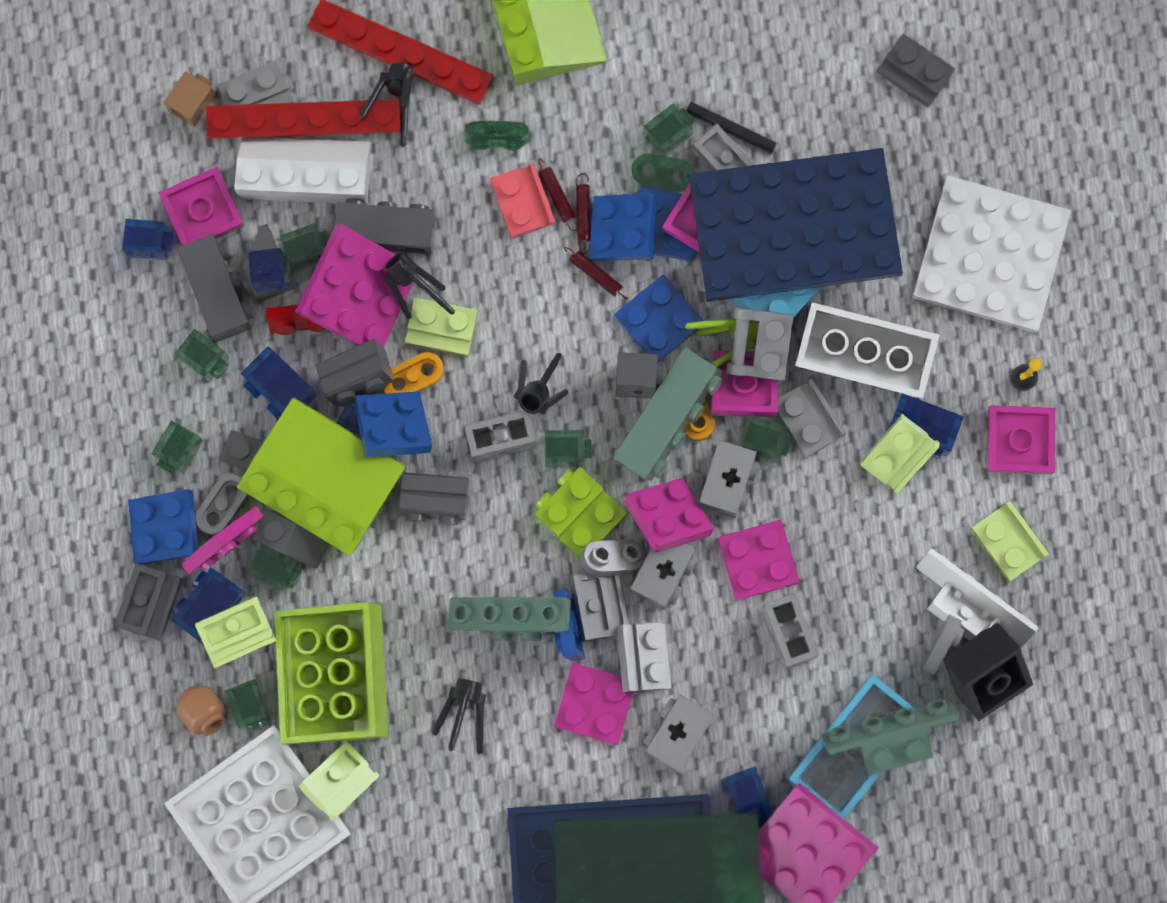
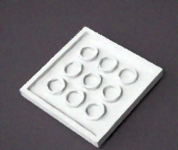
[912,175,1071,333]
[164,725,352,903]

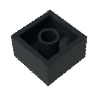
[942,622,1033,721]

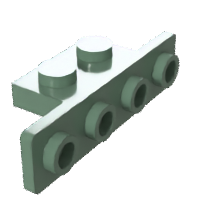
[448,597,570,641]
[821,699,959,775]

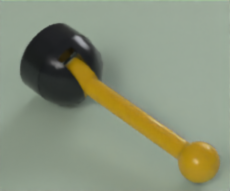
[1011,358,1043,391]

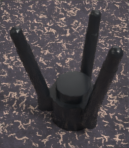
[360,63,414,147]
[383,252,455,319]
[514,353,568,415]
[432,678,486,754]

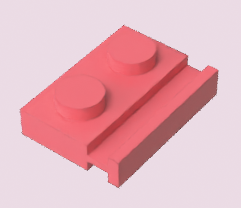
[490,163,555,239]

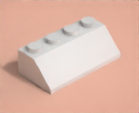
[235,137,371,204]
[795,302,940,398]

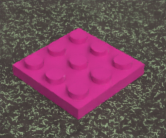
[295,224,414,347]
[737,782,879,903]

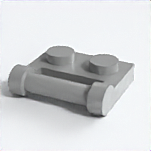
[726,307,794,381]

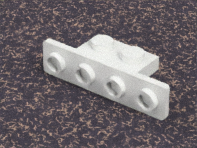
[917,549,1038,646]

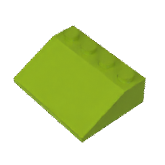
[492,0,607,86]
[237,397,406,556]
[274,602,389,744]

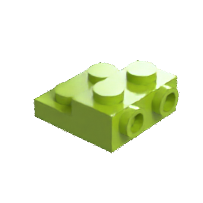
[535,467,628,559]

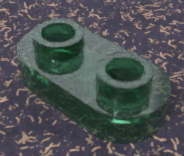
[464,121,529,150]
[631,153,695,192]

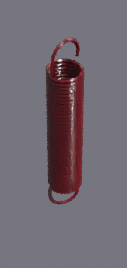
[538,158,577,231]
[576,173,591,254]
[564,247,629,300]

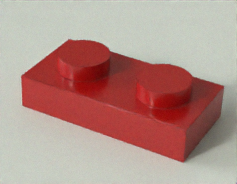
[266,305,326,335]

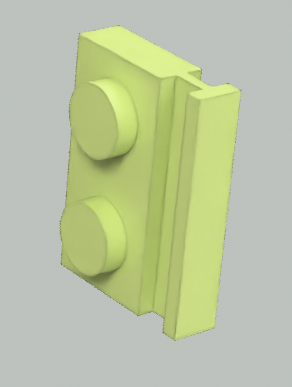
[405,297,478,357]
[860,414,940,494]
[970,501,1049,582]
[195,596,276,668]
[298,741,380,822]

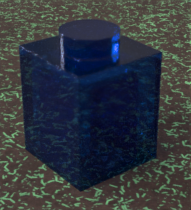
[122,219,173,260]
[248,248,288,293]

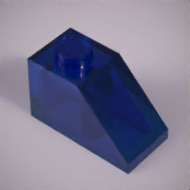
[722,766,773,842]

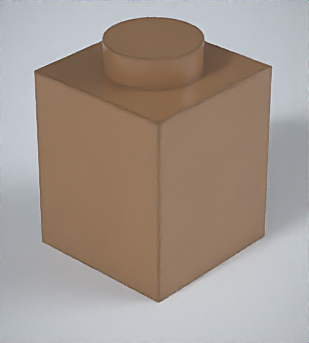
[164,71,216,128]

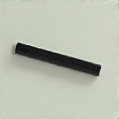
[686,101,777,154]

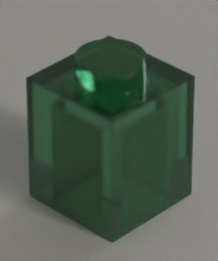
[643,103,694,158]
[280,223,329,272]
[174,329,229,383]
[741,415,792,463]
[151,420,204,475]
[545,430,591,468]
[247,544,302,594]
[224,678,273,733]

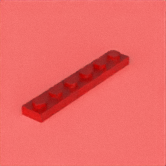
[307,0,494,106]
[206,99,400,139]

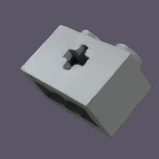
[464,411,537,463]
[699,440,760,518]
[630,543,698,610]
[761,593,819,670]
[643,694,715,774]

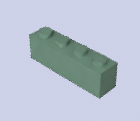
[613,347,723,481]

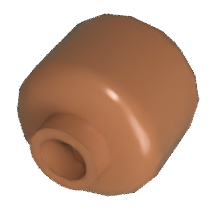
[176,686,227,736]

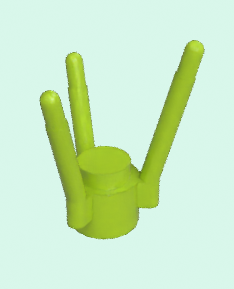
[685,318,758,367]

